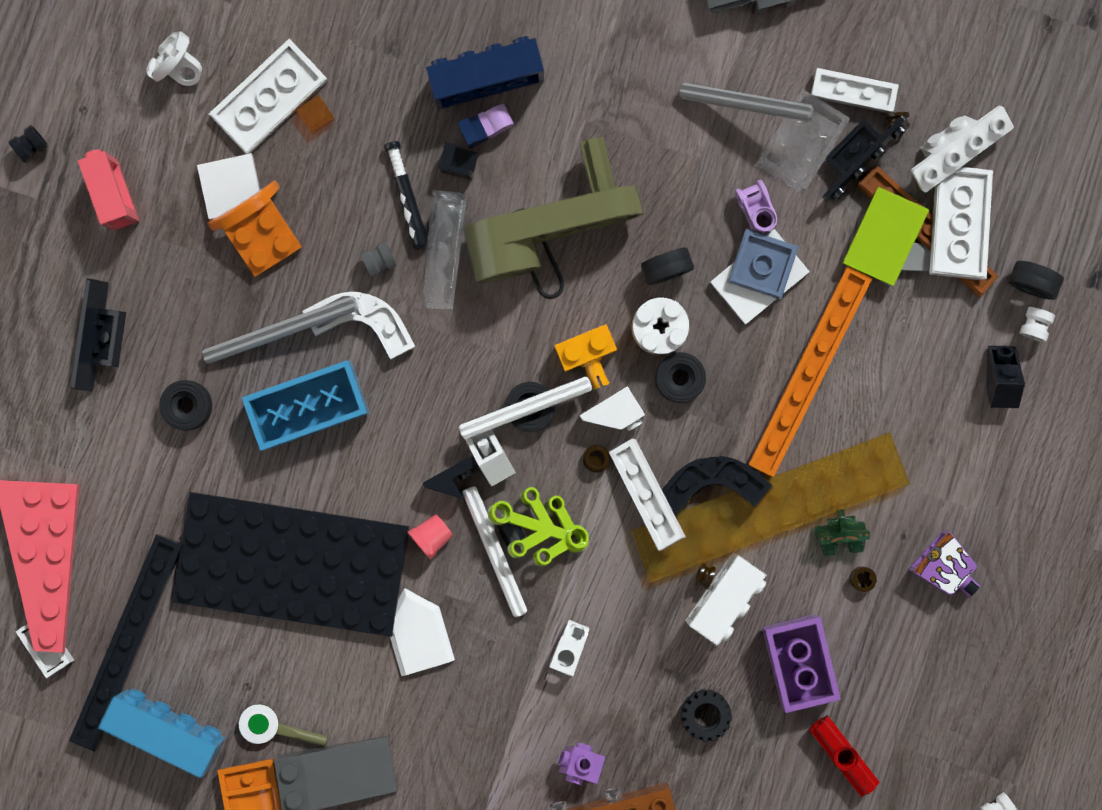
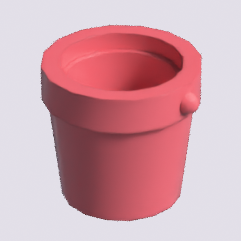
[407,514,453,560]

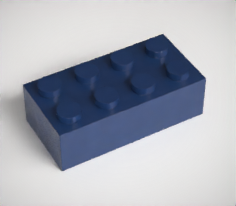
[426,36,544,110]

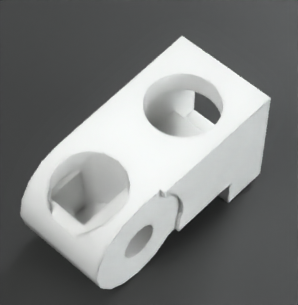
[548,620,589,676]

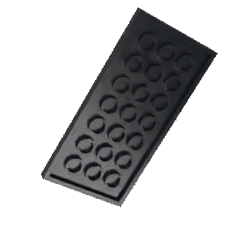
[172,492,410,637]

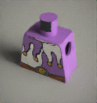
[909,530,980,597]

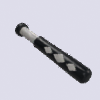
[384,141,429,250]

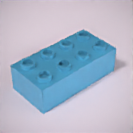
[242,360,370,451]
[99,688,226,778]

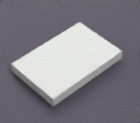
[710,229,810,325]

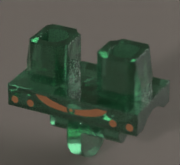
[814,509,870,556]

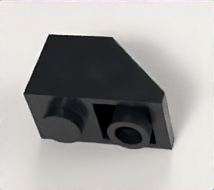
[987,345,1025,408]

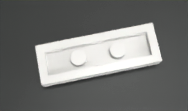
[810,68,899,113]

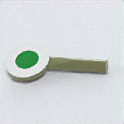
[239,704,328,747]

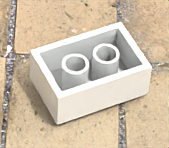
[685,552,766,645]

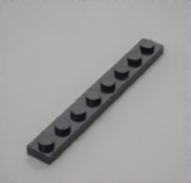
[69,534,183,752]

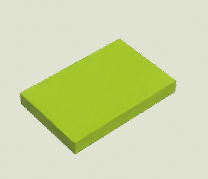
[842,187,929,286]

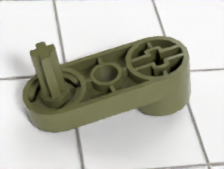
[463,137,644,283]

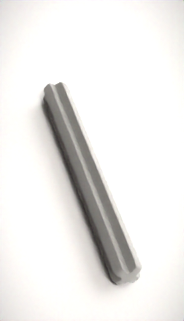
[679,83,814,122]

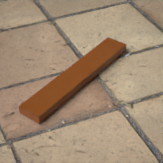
[856,165,999,298]

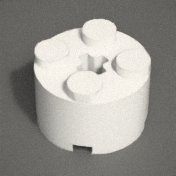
[632,298,689,355]

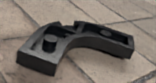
[662,456,773,517]

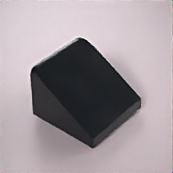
[497,523,526,546]

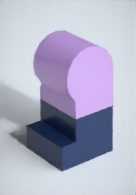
[457,104,514,150]

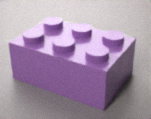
[762,614,841,713]

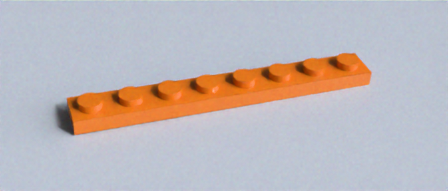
[748,266,873,477]

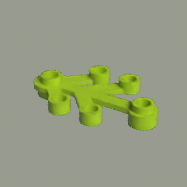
[488,487,589,566]

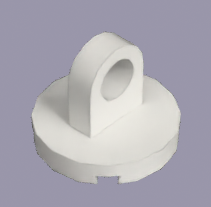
[146,31,202,86]

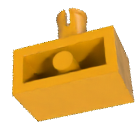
[554,324,617,390]

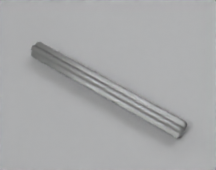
[202,297,358,364]

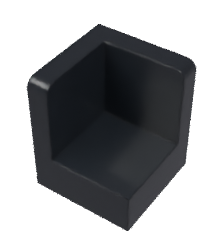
[439,141,478,180]

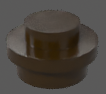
[582,445,610,473]

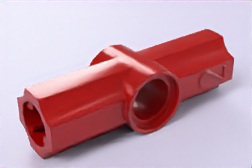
[809,715,880,797]

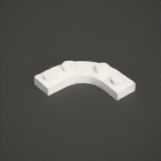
[303,292,416,360]

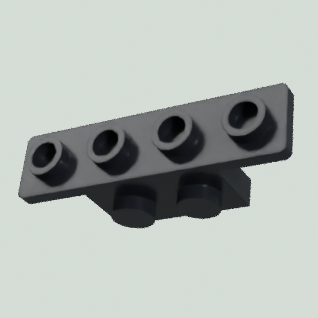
[822,115,909,202]
[70,278,126,392]

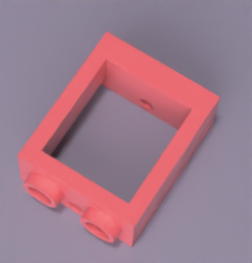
[77,149,140,231]

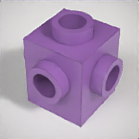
[558,742,605,786]

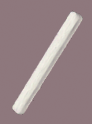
[459,377,592,439]
[463,486,527,617]

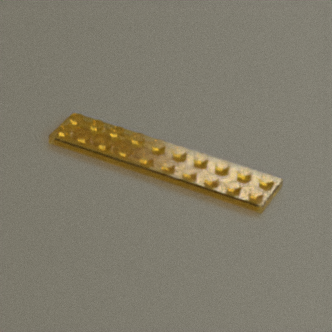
[630,432,910,583]

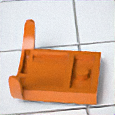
[207,180,302,276]
[217,758,282,810]

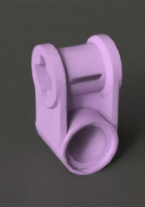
[735,179,777,235]

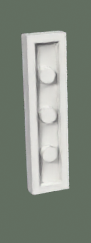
[609,439,686,551]

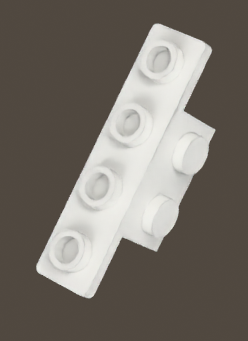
[911,105,1014,192]

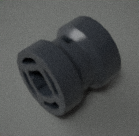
[8,125,49,164]

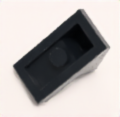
[423,455,478,499]

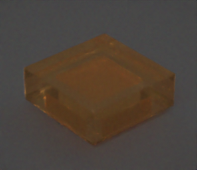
[296,95,335,134]

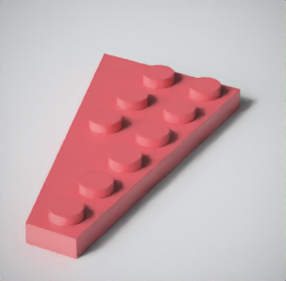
[0,480,80,653]

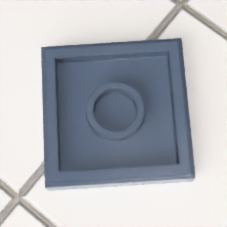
[728,229,799,300]

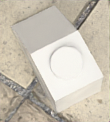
[580,386,645,432]
[465,429,516,486]

